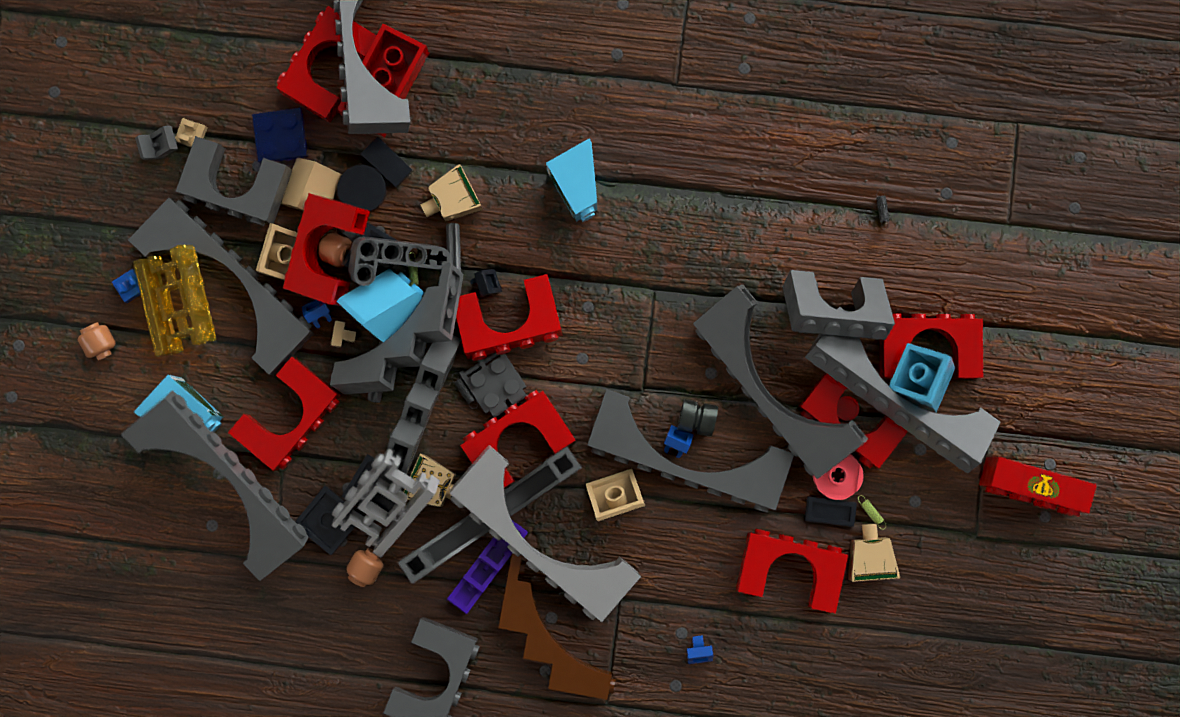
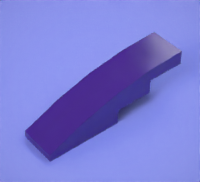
[447,519,528,614]

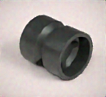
[677,399,718,437]

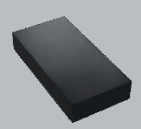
[361,136,413,188]
[804,496,857,527]

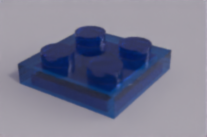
[252,108,308,164]

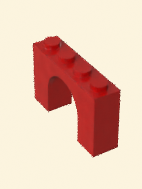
[276,6,376,123]
[283,193,370,306]
[456,274,563,361]
[880,314,983,379]
[228,357,341,471]
[798,372,908,469]
[460,390,576,488]
[736,529,848,614]

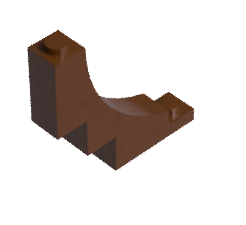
[498,553,616,700]

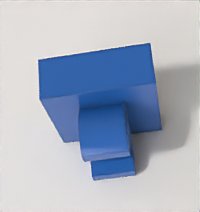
[112,269,147,303]
[301,299,332,328]
[664,425,694,458]
[687,635,713,664]

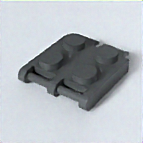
[459,352,527,417]

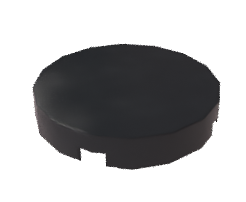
[337,165,387,212]

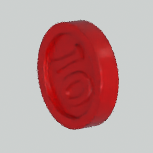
[837,396,859,421]

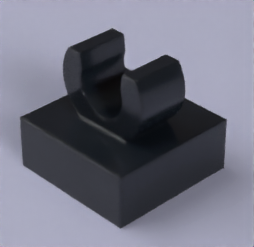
[470,269,502,297]

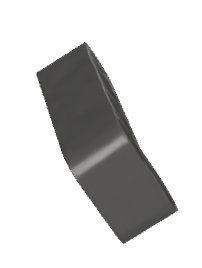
[348,236,451,286]

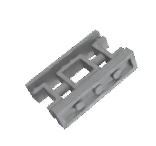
[331,449,440,558]

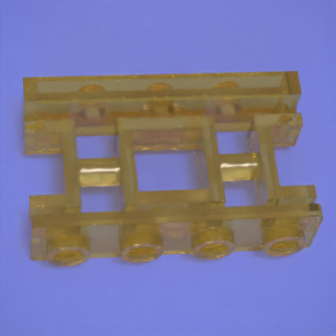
[133,245,216,356]

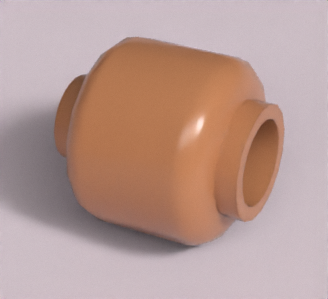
[318,233,353,268]
[78,322,116,361]
[346,548,383,587]

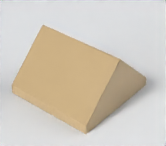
[281,158,342,212]
[256,223,298,281]
[586,469,645,521]

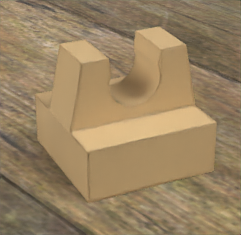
[175,118,208,147]
[331,321,356,348]

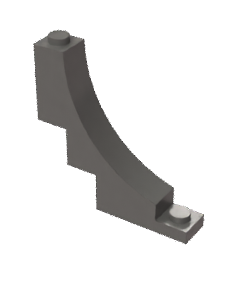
[330,263,464,395]
[379,335,462,491]

